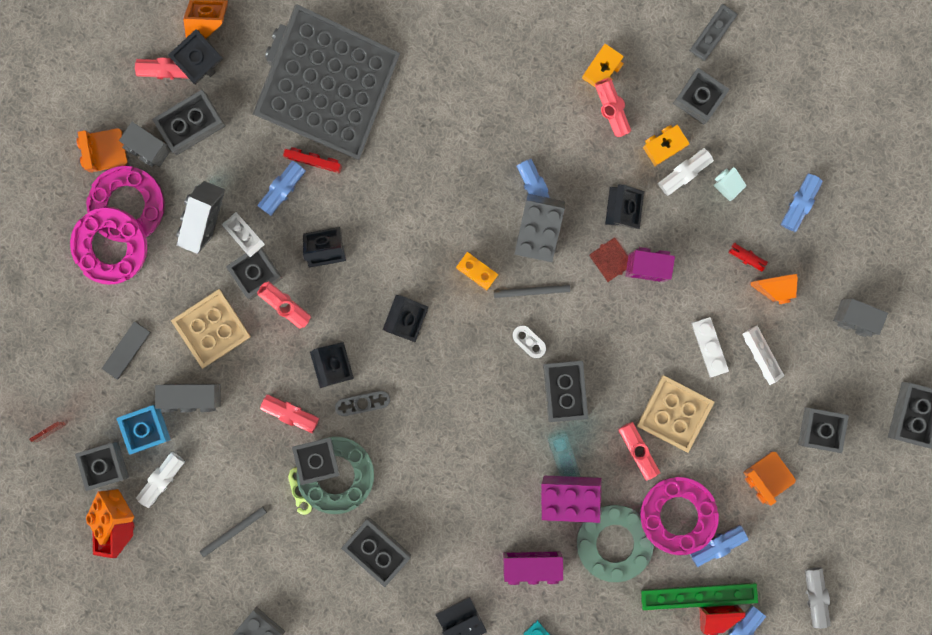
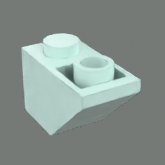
[713,167,746,201]

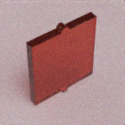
[589,237,628,282]
[29,421,66,442]

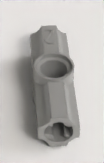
[805,567,831,629]

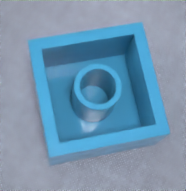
[116,405,171,455]

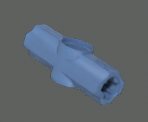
[516,159,550,198]
[258,160,306,216]
[780,173,823,232]
[690,525,748,567]
[728,605,766,635]

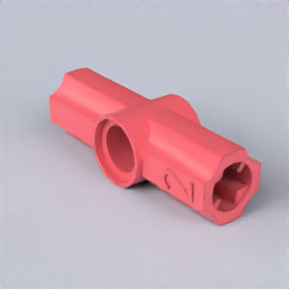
[135,58,189,80]
[594,78,631,137]
[257,281,311,329]
[260,394,320,433]
[618,422,660,481]

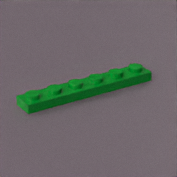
[641,583,758,610]

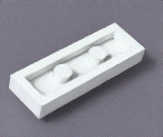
[222,212,265,257]
[692,317,729,377]
[743,325,784,385]

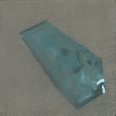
[547,431,581,477]

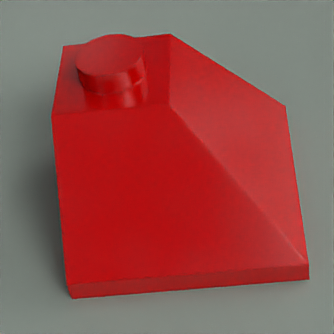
[92,521,134,558]
[699,605,745,635]

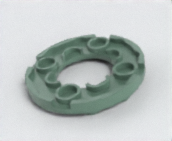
[297,437,374,514]
[576,505,654,582]

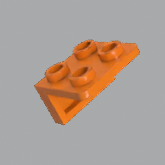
[76,128,128,173]
[743,451,796,506]
[86,489,135,545]

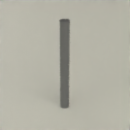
[494,284,570,298]
[200,507,267,557]

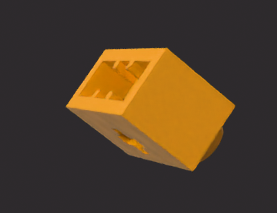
[582,44,624,88]
[643,124,690,166]
[456,252,499,291]

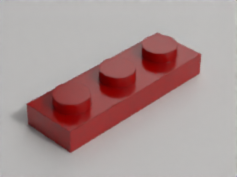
[283,147,342,174]

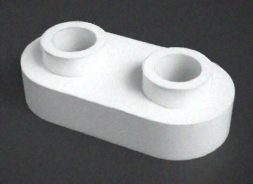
[513,326,546,358]

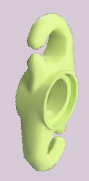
[288,467,313,515]

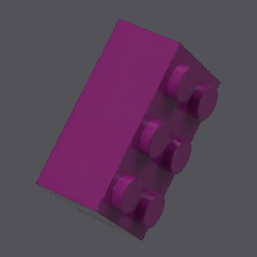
[625,247,675,282]
[541,475,602,523]
[503,551,563,585]

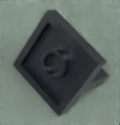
[168,29,223,85]
[605,184,645,229]
[303,227,346,268]
[382,294,429,342]
[310,342,354,388]
[435,597,487,635]

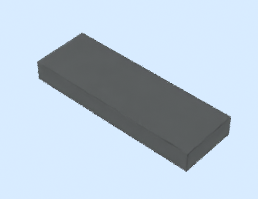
[689,4,738,62]
[101,321,151,380]

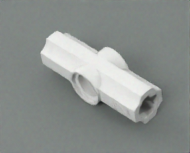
[658,148,714,196]
[136,452,185,508]

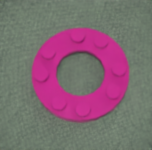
[86,166,165,243]
[70,207,147,285]
[640,477,719,555]

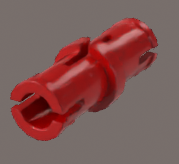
[728,242,768,272]

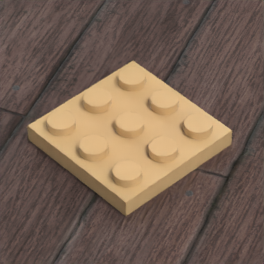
[171,289,251,369]
[636,375,714,453]

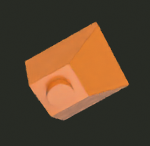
[183,0,228,39]
[750,274,798,304]

